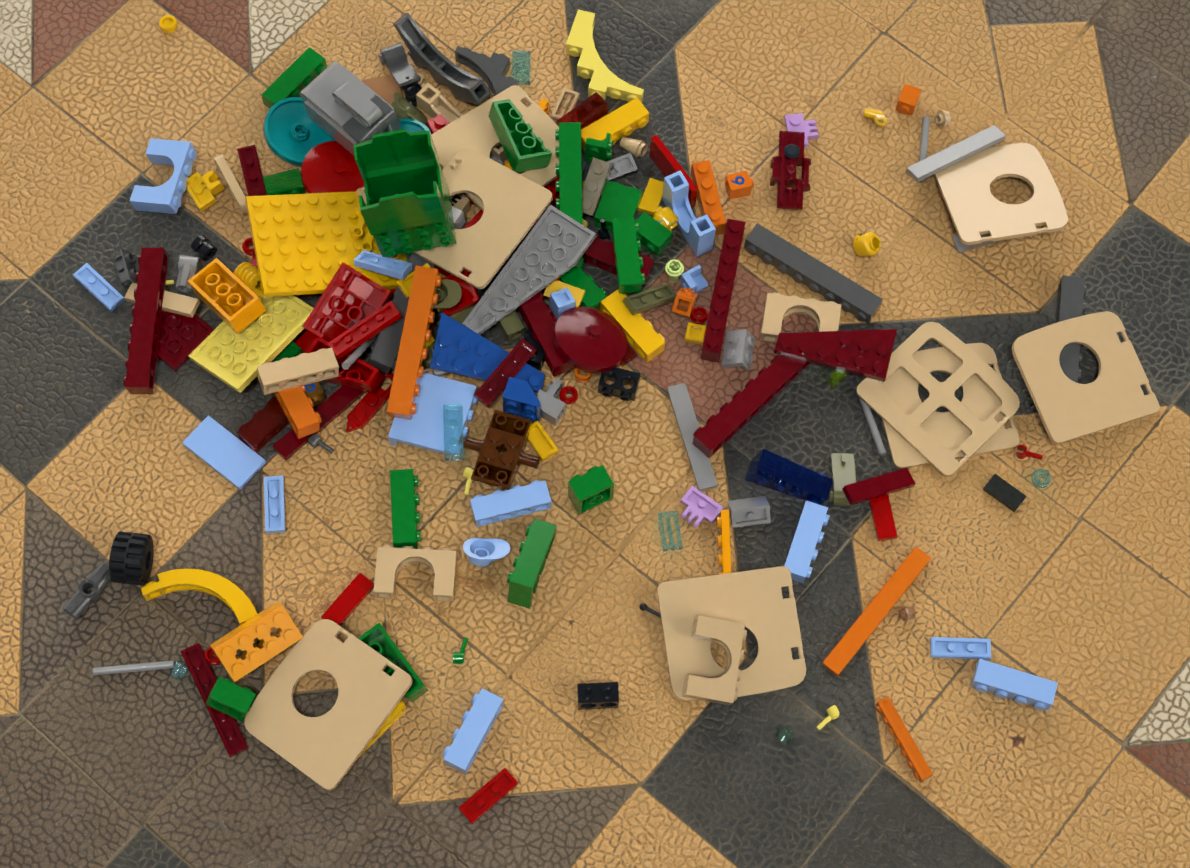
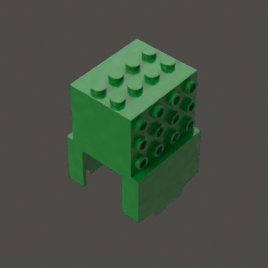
[353,129,456,257]

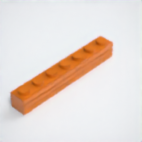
[876,696,933,782]

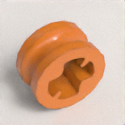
[574,367,591,383]

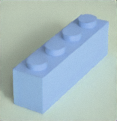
[470,480,551,527]
[784,500,830,584]
[971,659,1058,711]
[442,688,504,775]

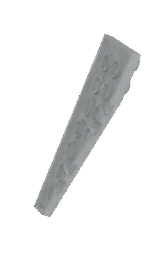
[462,205,597,335]

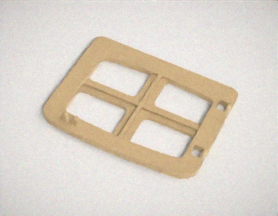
[856,322,1020,477]

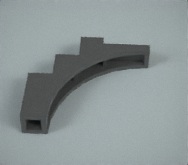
[393,13,491,104]
[455,46,526,106]

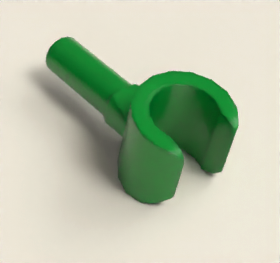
[453,637,469,664]

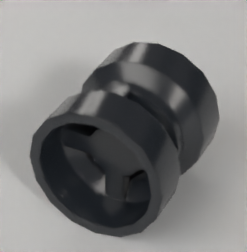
[404,82,422,107]
[191,235,217,261]

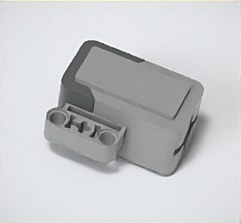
[300,61,401,155]

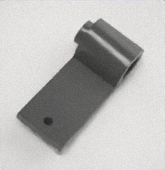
[378,42,420,87]

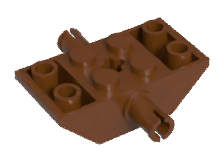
[463,410,540,490]

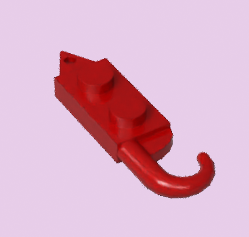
[346,373,394,433]

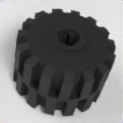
[109,531,154,586]

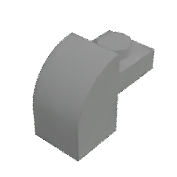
[537,378,566,426]

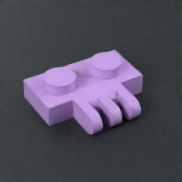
[784,113,819,148]
[680,486,724,528]

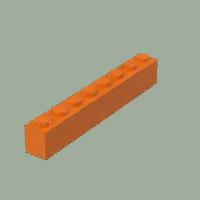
[386,265,442,420]

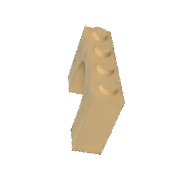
[760,292,842,343]
[373,545,457,602]
[682,615,747,705]

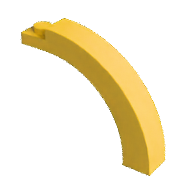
[141,569,257,625]

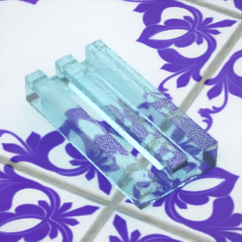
[657,511,683,552]

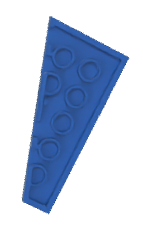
[429,313,545,393]

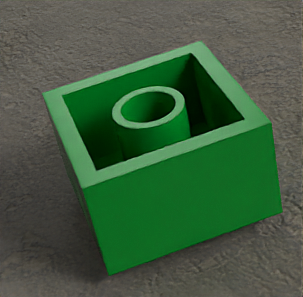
[568,465,614,515]

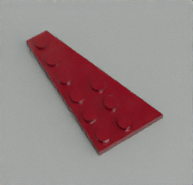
[774,329,897,382]

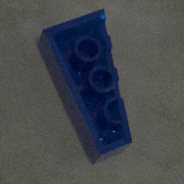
[744,449,833,505]

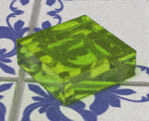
[828,369,847,388]

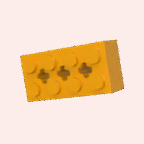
[188,258,266,334]
[210,601,303,683]

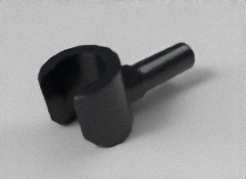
[597,219,611,241]

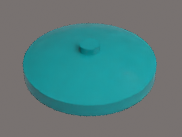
[263,97,336,166]

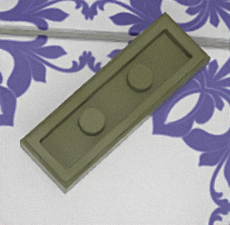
[622,283,676,315]

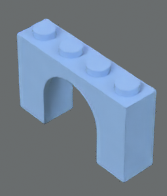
[129,138,197,214]
[662,170,716,257]

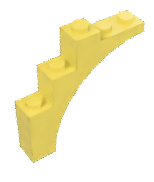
[566,9,644,103]

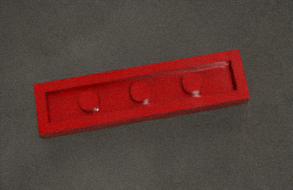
[328,301,402,360]

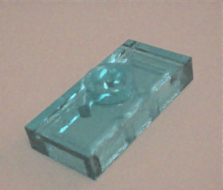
[512,51,530,85]

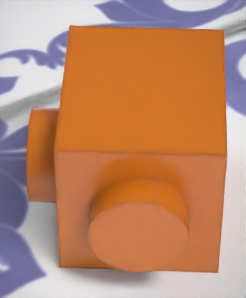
[672,288,698,317]

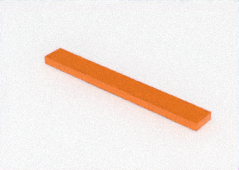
[822,547,931,677]

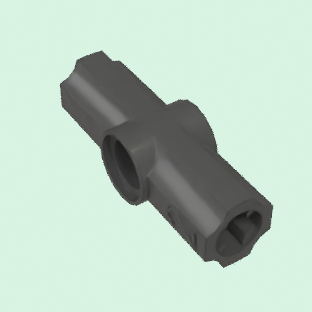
[63,562,111,619]

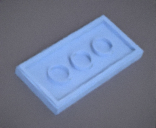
[182,415,266,490]

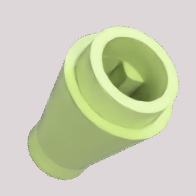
[665,259,684,283]

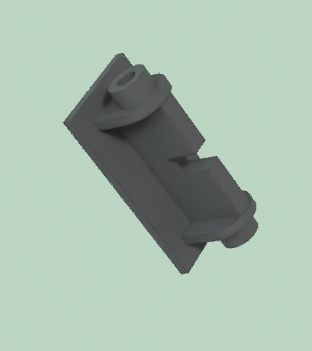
[114,248,138,289]

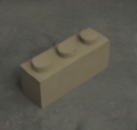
[582,157,613,217]

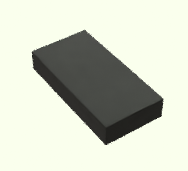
[983,474,1027,512]

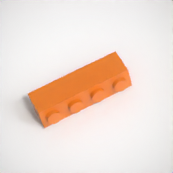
[691,160,726,235]
[274,385,321,439]

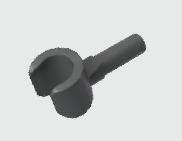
[308,434,334,454]

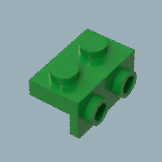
[585,133,613,165]

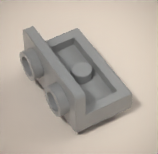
[722,329,755,371]

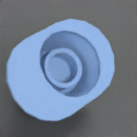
[463,538,511,567]

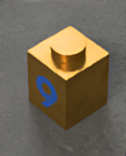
[304,382,325,406]

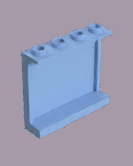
[388,372,478,461]

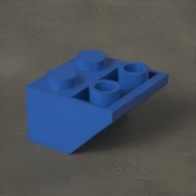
[502,377,541,422]

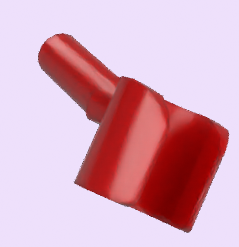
[1016,445,1043,460]

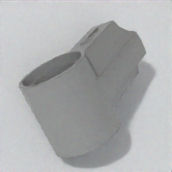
[176,255,201,293]

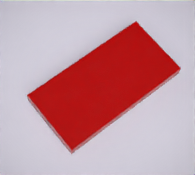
[649,135,698,209]

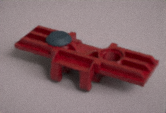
[770,131,811,210]

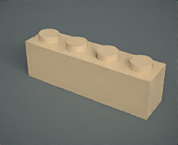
[257,348,339,395]

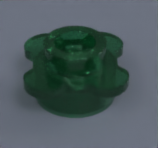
[775,726,795,745]

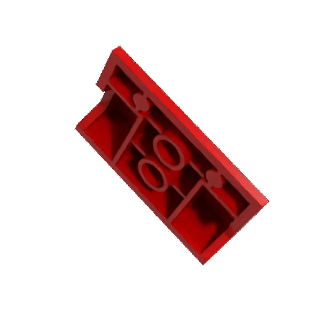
[302,262,393,354]

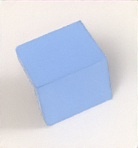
[680,265,708,293]
[550,288,576,320]

